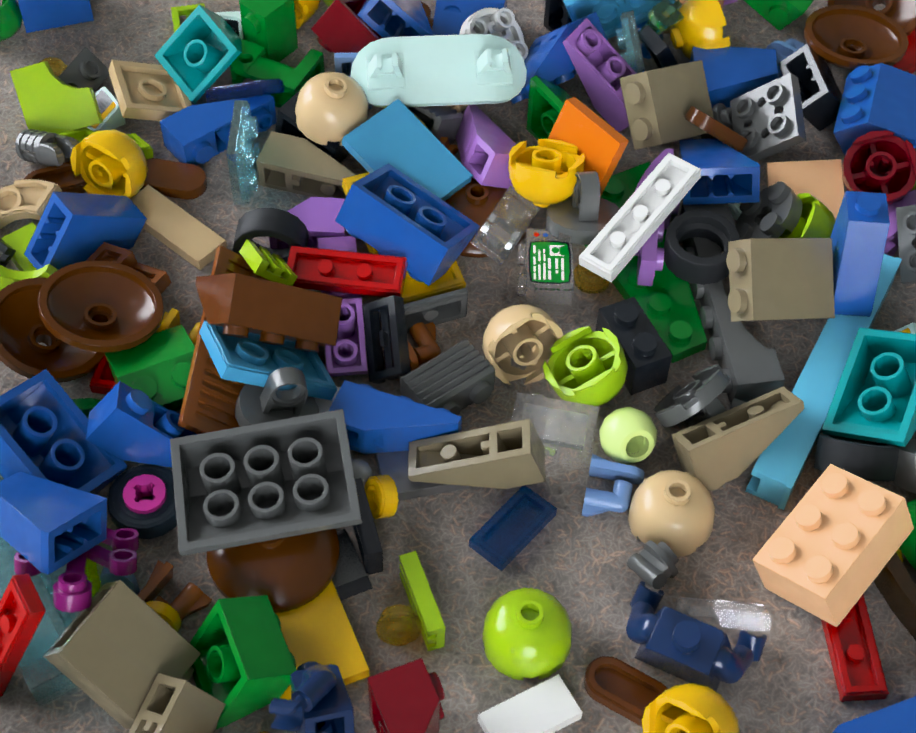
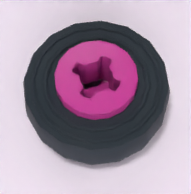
[107,464,177,539]

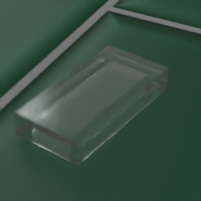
[675,597,772,632]

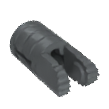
[15,129,79,166]

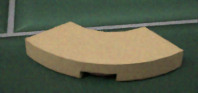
[0,179,62,229]

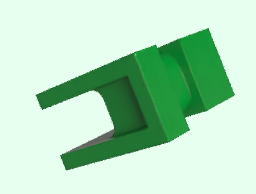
[230,39,325,108]

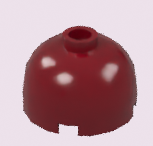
[842,130,916,205]

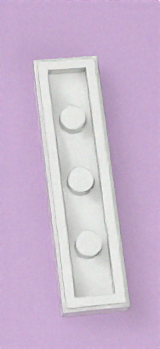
[579,153,701,283]

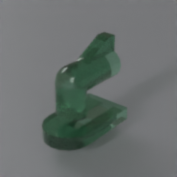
[638,0,684,43]

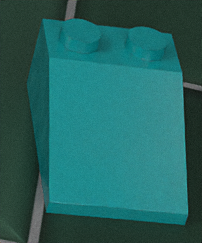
[822,327,916,447]

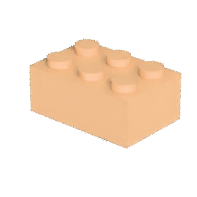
[752,464,914,627]

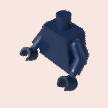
[626,581,767,691]
[269,661,354,733]

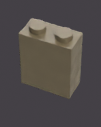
[619,60,714,150]
[726,238,835,322]
[44,580,201,729]

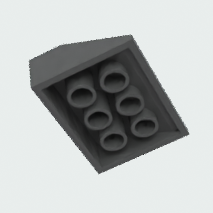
[170,409,362,556]

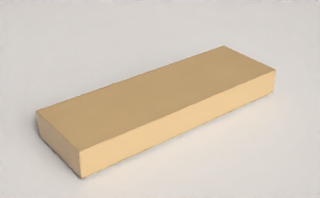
[130,185,227,270]

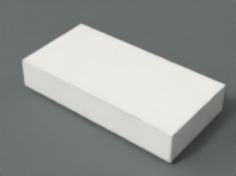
[478,674,582,733]

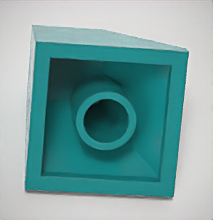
[154,4,242,104]

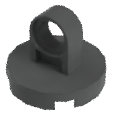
[546,171,620,245]
[654,364,730,428]
[235,367,319,427]

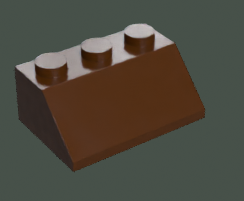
[195,273,342,352]

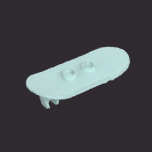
[350,34,527,108]

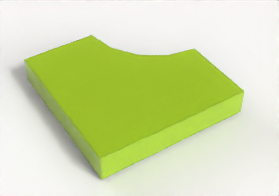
[10,61,103,134]

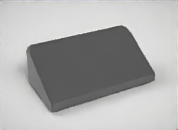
[404,287,468,333]

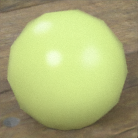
[599,406,657,465]

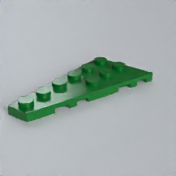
[585,161,707,363]

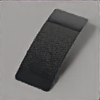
[332,529,373,601]

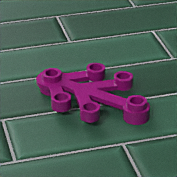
[14,528,139,612]

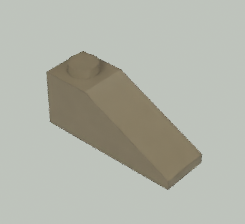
[256,131,356,199]
[672,386,805,491]
[408,419,546,489]
[128,673,226,733]

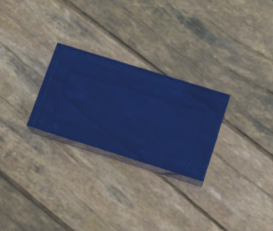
[205,79,285,103]
[469,485,557,571]

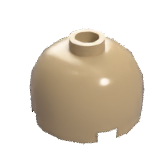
[295,71,368,146]
[482,304,564,385]
[628,470,715,557]

